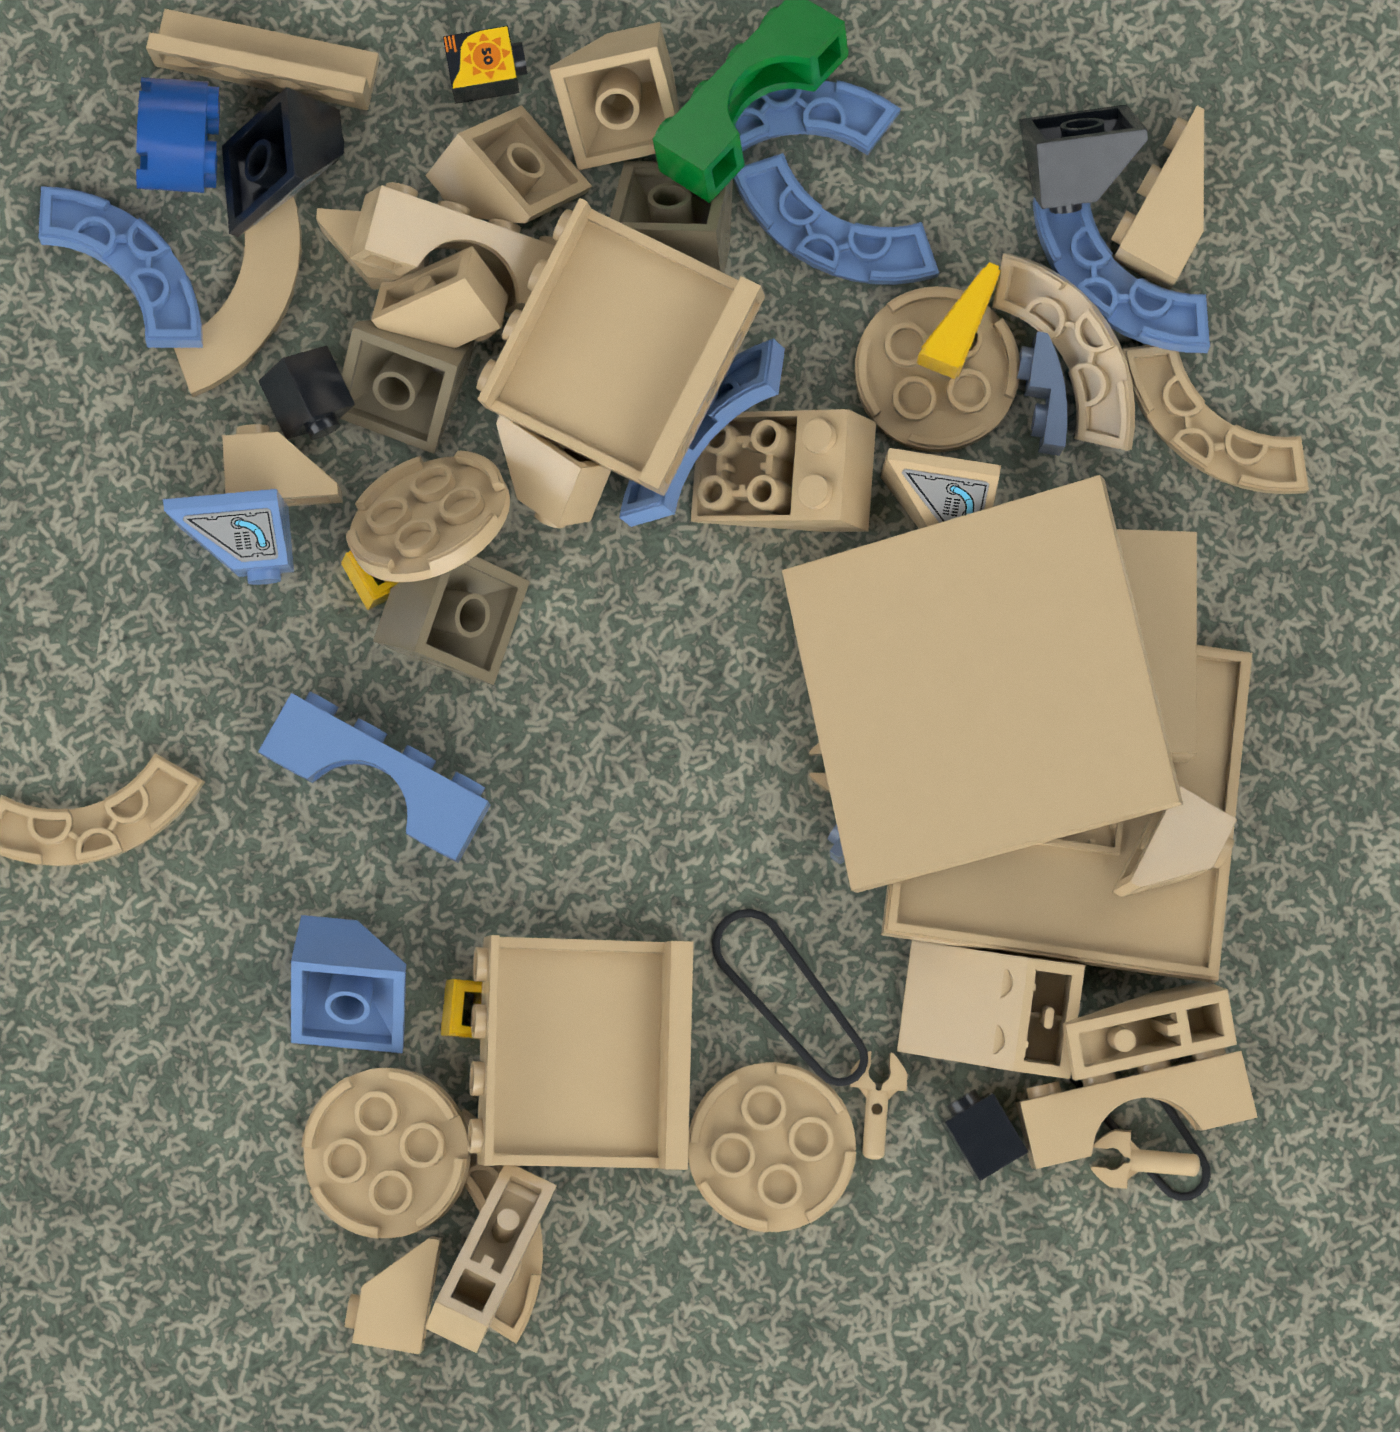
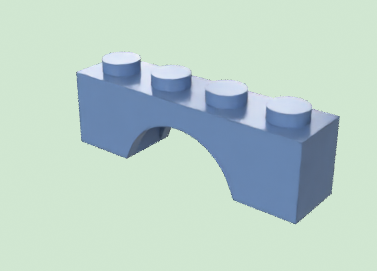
[258,691,491,863]

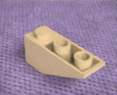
[1111,106,1204,290]

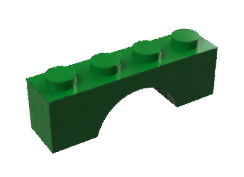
[652,0,849,203]

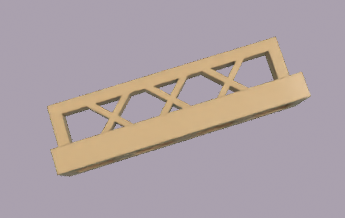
[146,9,380,110]

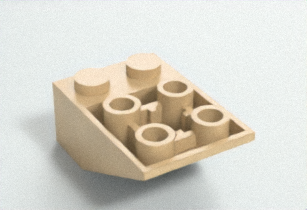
[691,409,876,532]
[897,940,1085,1079]

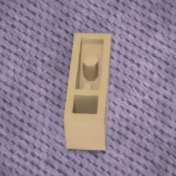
[1063,982,1237,1081]
[425,1165,557,1353]

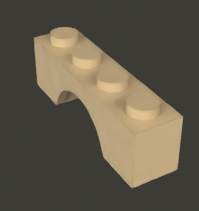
[349,182,557,314]
[1015,1047,1258,1169]

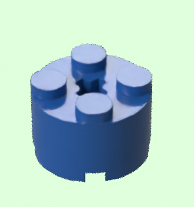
[136,77,220,193]

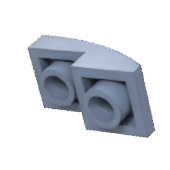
[1017,332,1067,456]

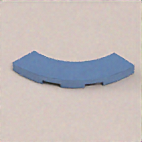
[735,80,901,155]
[733,153,939,285]
[39,186,203,348]
[1033,198,1210,353]
[619,338,785,527]

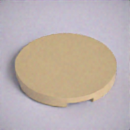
[854,286,1020,452]
[346,450,510,582]
[688,1062,856,1232]
[302,1068,471,1239]

